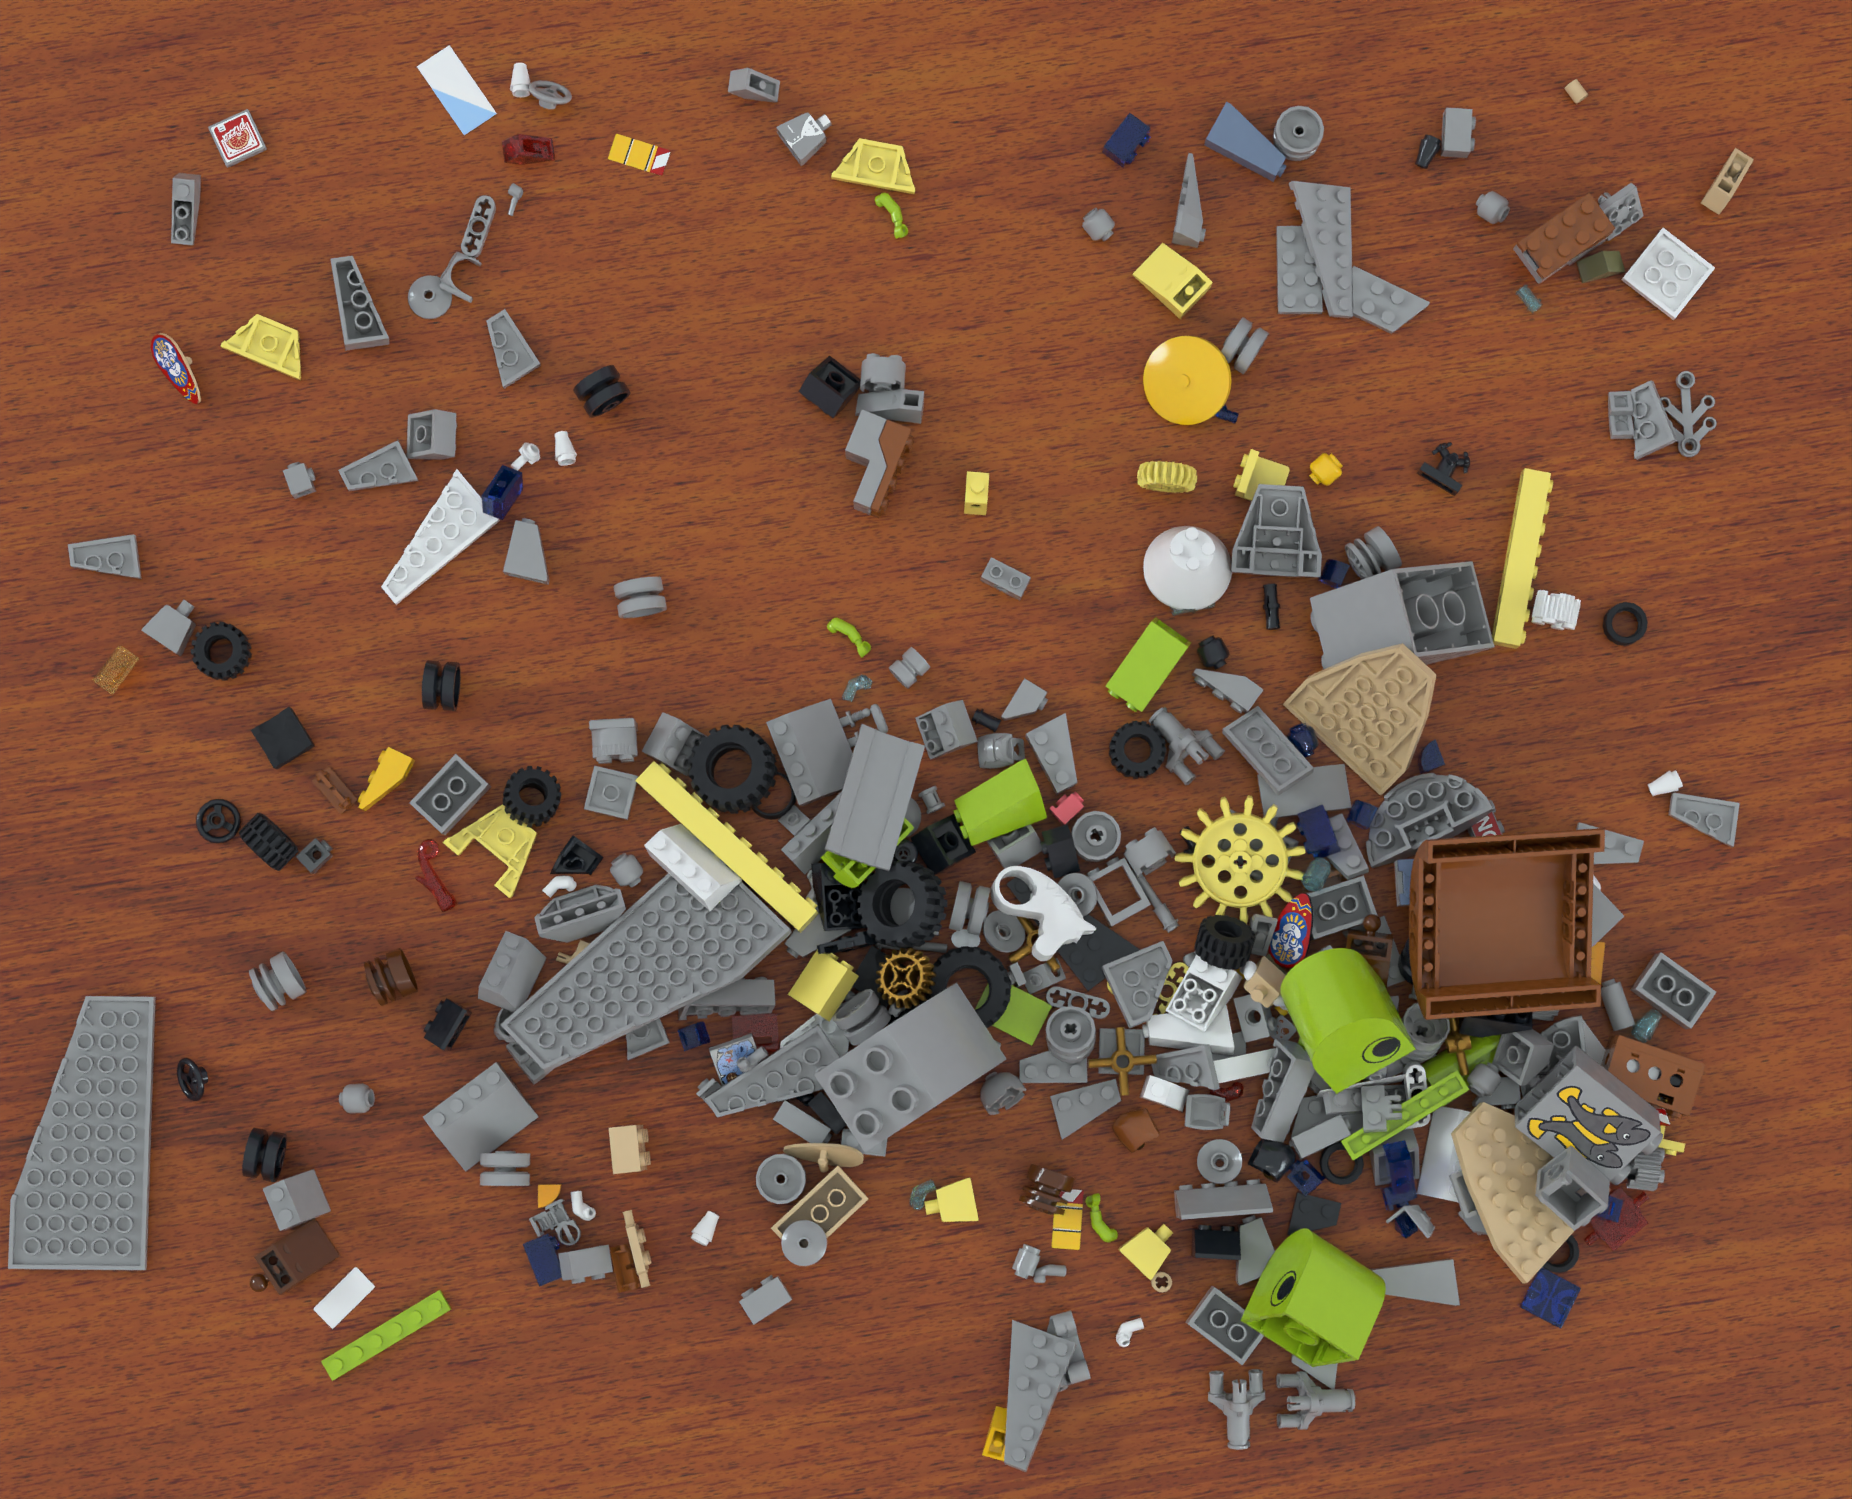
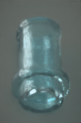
[1515,284,1542,313]

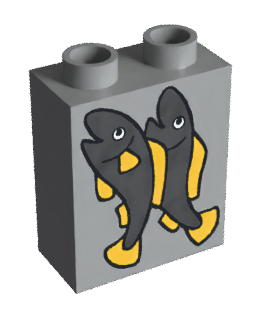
[1515,1046,1663,1185]

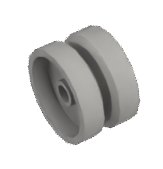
[1272,106,1324,161]
[1221,317,1269,375]
[614,577,667,618]
[1071,811,1121,862]
[949,881,991,936]
[833,989,891,1046]
[1046,1006,1096,1063]
[480,1151,531,1186]
[756,1154,806,1204]

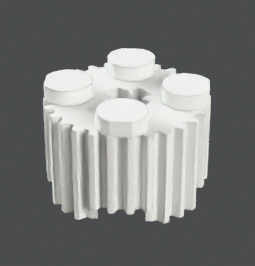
[1531,590,1581,630]

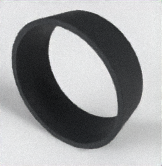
[750,772,796,820]

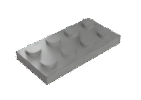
[1276,226,1323,314]
[1222,706,1314,796]

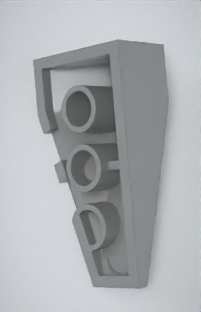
[1172,153,1206,248]

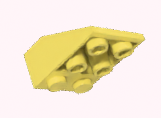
[1132,243,1213,319]

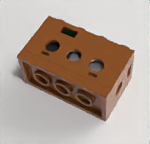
[1601,1035,1706,1119]

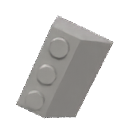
[478,931,546,1012]

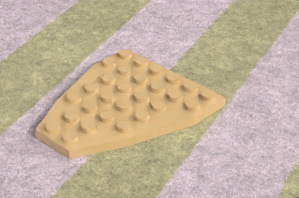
[1283,643,1436,796]
[1451,1102,1611,1283]

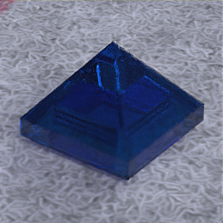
[1395,1211,1418,1238]

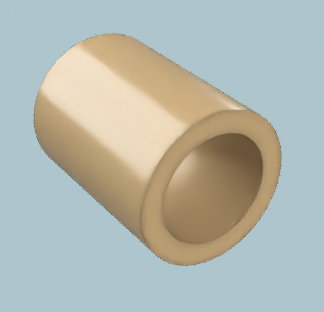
[1564,79,1588,104]

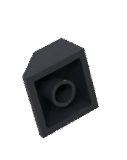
[798,356,861,418]
[911,814,976,876]
[423,998,472,1051]
[1191,1225,1241,1260]

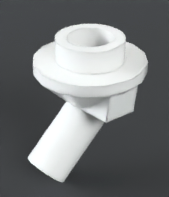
[511,443,540,471]

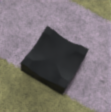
[251,707,315,770]
[852,946,907,1008]

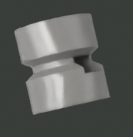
[888,647,931,689]

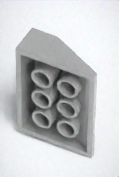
[766,699,853,807]
[423,1062,539,1171]
[1174,1179,1273,1220]

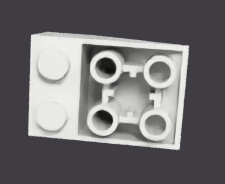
[1165,955,1243,1031]

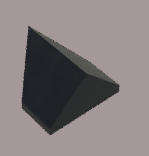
[550,836,604,875]

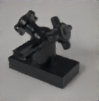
[1417,442,1470,496]

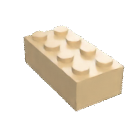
[609,1125,651,1174]
[771,1165,869,1248]

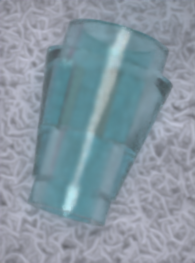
[1631,1009,1662,1043]

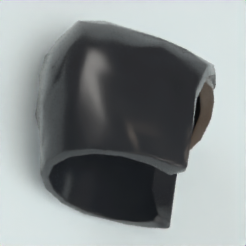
[1247,1139,1296,1183]

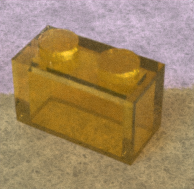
[92,645,139,695]

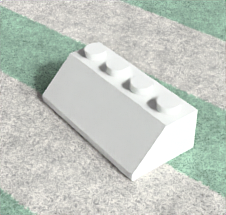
[644,824,742,911]
[1417,1106,1470,1202]

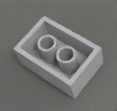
[410,754,491,835]
[1308,875,1377,940]
[1630,952,1716,1029]
[1186,1286,1264,1365]

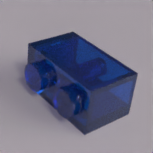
[1102,113,1151,168]
[481,465,523,520]
[1297,804,1341,860]
[1383,1140,1416,1195]
[523,1233,562,1287]

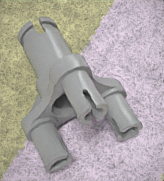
[1149,707,1225,786]
[1208,1369,1265,1450]
[1276,1371,1355,1430]

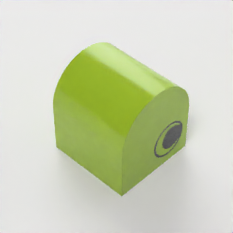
[1280,948,1416,1094]
[1240,1228,1386,1367]

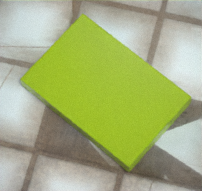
[975,984,1052,1046]

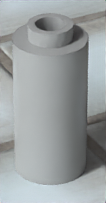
[1601,979,1635,1031]

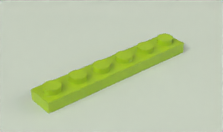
[1341,1070,1469,1161]
[321,1290,451,1381]

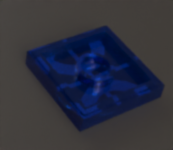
[1520,1267,1581,1329]

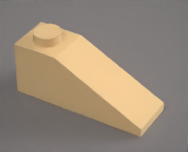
[1701,148,1754,214]

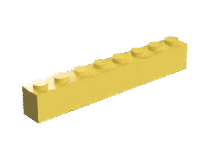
[1492,468,1553,649]

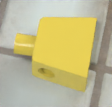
[964,471,989,515]
[924,1177,979,1222]
[1118,1224,1173,1280]

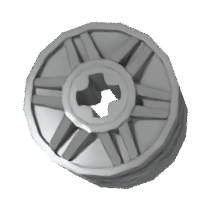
[1344,526,1402,580]
[249,952,307,1011]
[1401,1003,1450,1061]

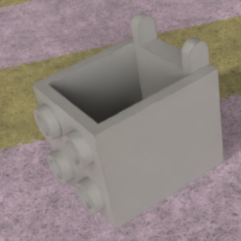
[1535,1146,1610,1231]

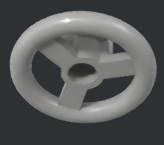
[529,80,572,109]

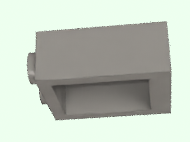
[1087,856,1151,927]

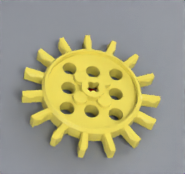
[1175,795,1306,925]

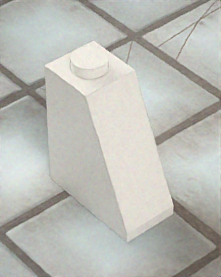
[1140,1075,1189,1112]

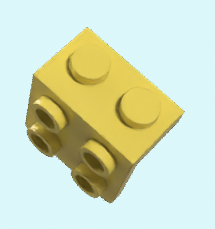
[1233,449,1290,501]

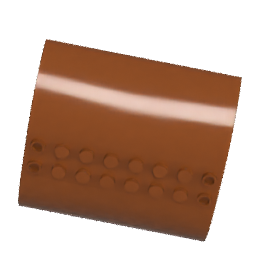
[1409,828,1605,1020]

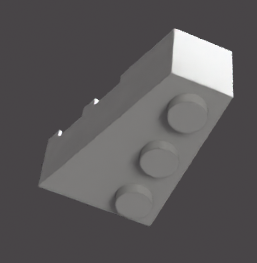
[1025,713,1077,795]

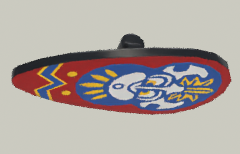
[1268,893,1313,968]

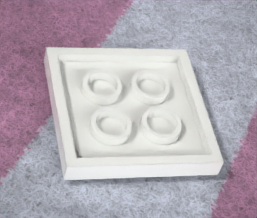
[1621,228,1715,320]

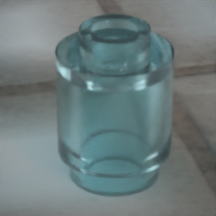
[1301,858,1331,891]

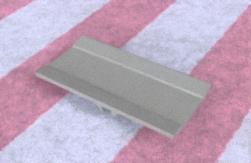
[825,724,925,871]

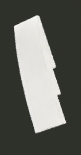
[1213,1048,1276,1083]

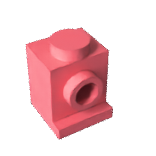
[1049,792,1084,825]

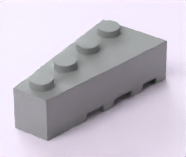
[331,256,389,351]
[678,977,775,1020]
[1251,1038,1316,1143]

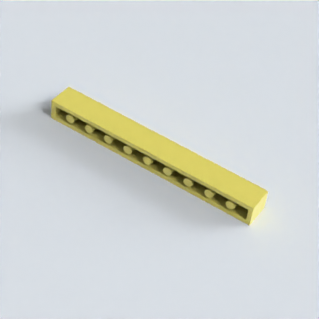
[635,761,819,933]

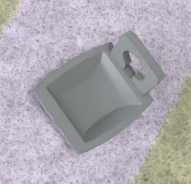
[978,733,1025,769]
[1185,1094,1230,1130]
[1386,1204,1435,1239]

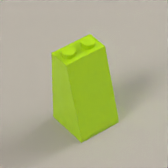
[1106,617,1192,712]
[953,759,1047,846]

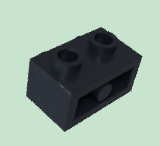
[1040,825,1080,879]

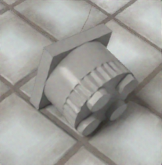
[589,718,638,764]

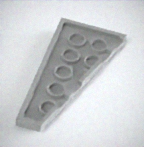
[1289,181,1353,318]
[705,1024,840,1117]
[1004,1320,1076,1472]

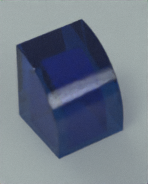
[1318,559,1350,589]
[1418,739,1445,774]
[1346,800,1378,830]

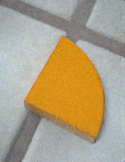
[538,1184,561,1208]

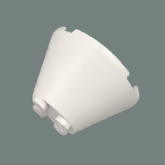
[1143,526,1232,610]

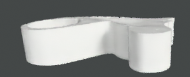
[991,866,1096,961]

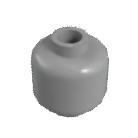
[1476,191,1510,224]
[1082,208,1115,241]
[610,853,643,888]
[1467,1063,1501,1097]
[339,1083,375,1114]

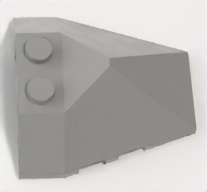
[1231,484,1322,577]

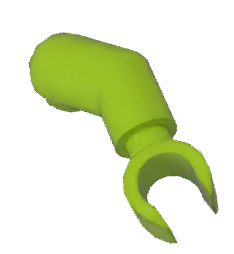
[875,193,908,239]
[827,618,871,657]
[1085,1193,1118,1243]

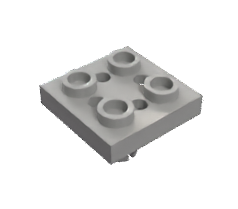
[1598,183,1644,241]

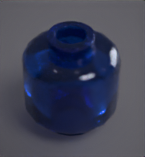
[1287,723,1319,757]

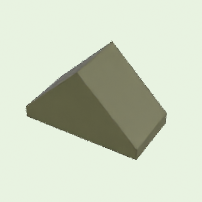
[1576,251,1625,283]

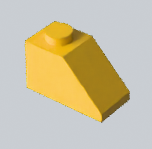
[982,1406,1007,1461]

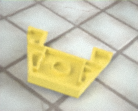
[443,804,538,899]

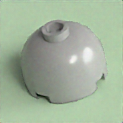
[980,1072,1026,1115]

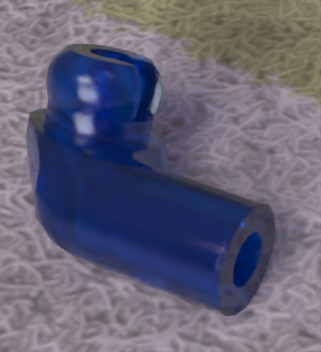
[1216,404,1239,424]

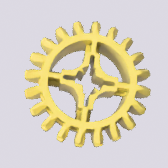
[1137,461,1197,493]

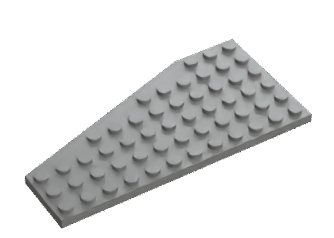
[501,873,792,1073]
[8,996,156,1270]

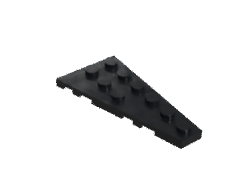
[1006,877,1140,991]

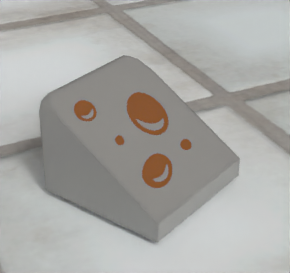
[1270,1014,1297,1041]

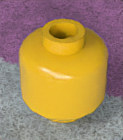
[1309,453,1343,486]

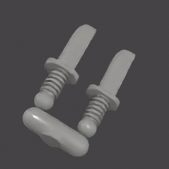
[839,704,888,748]

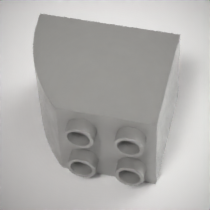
[815,983,1006,1152]

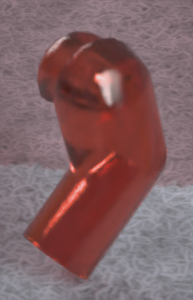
[1209,1082,1244,1102]

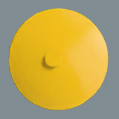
[1143,336,1231,425]

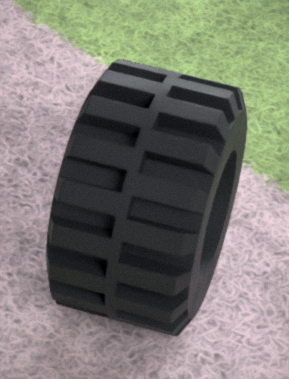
[191,622,252,681]
[1109,721,1166,779]
[503,766,561,827]
[239,813,299,871]
[1194,915,1255,970]

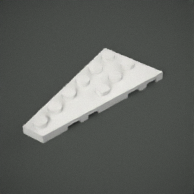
[381,469,500,605]

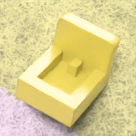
[1658,1126,1685,1156]

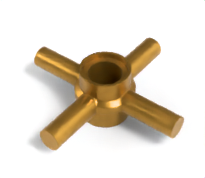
[1008,916,1061,972]
[1445,1018,1472,1076]
[1088,1027,1157,1096]

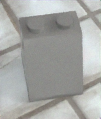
[263,1169,331,1231]

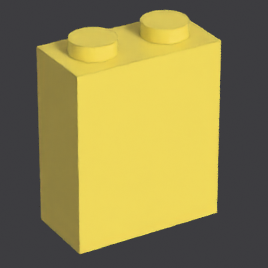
[788,949,859,1022]

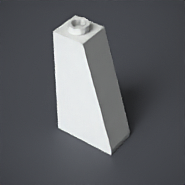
[1142,1005,1234,1055]

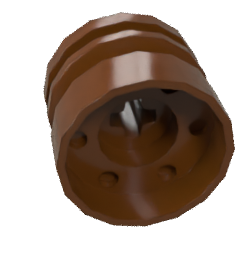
[364,948,418,1006]
[1019,1164,1076,1215]

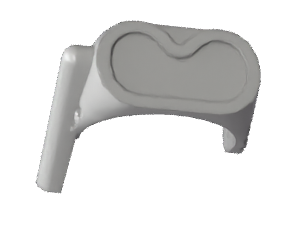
[439,252,482,303]

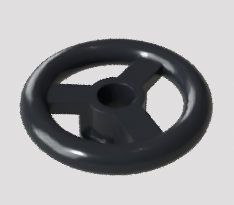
[196,799,241,843]
[177,1058,208,1101]

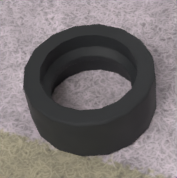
[1602,602,1648,646]
[808,1092,847,1134]
[1319,1142,1364,1185]
[1542,1235,1580,1273]

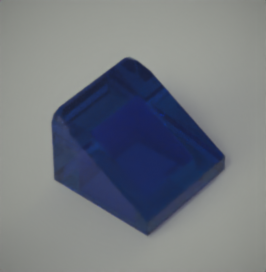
[678,1021,710,1051]

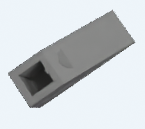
[171,173,201,245]
[855,389,924,424]
[1192,669,1264,714]

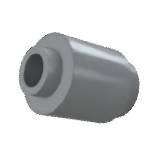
[1012,1244,1041,1279]

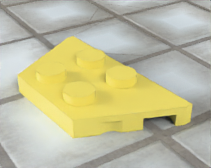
[831,138,915,194]
[221,314,301,380]

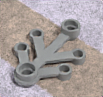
[1660,371,1717,457]

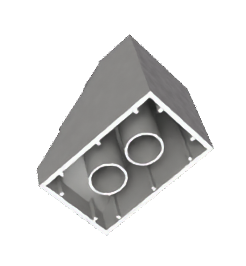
[1310,561,1495,669]

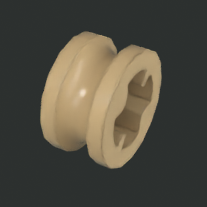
[1151,1271,1172,1293]

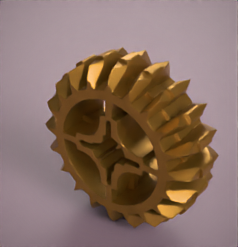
[875,948,936,1009]

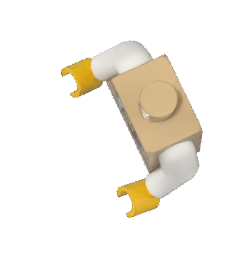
[1234,956,1288,1016]

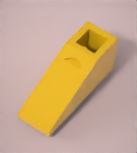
[358,747,415,811]

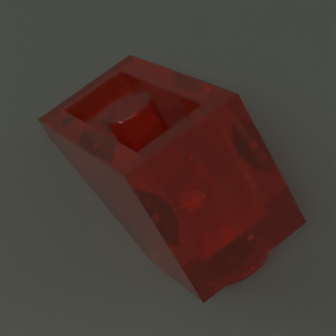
[502,134,555,165]

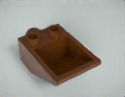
[1346,914,1393,988]
[250,1218,340,1295]

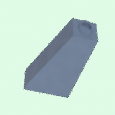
[1204,101,1287,182]

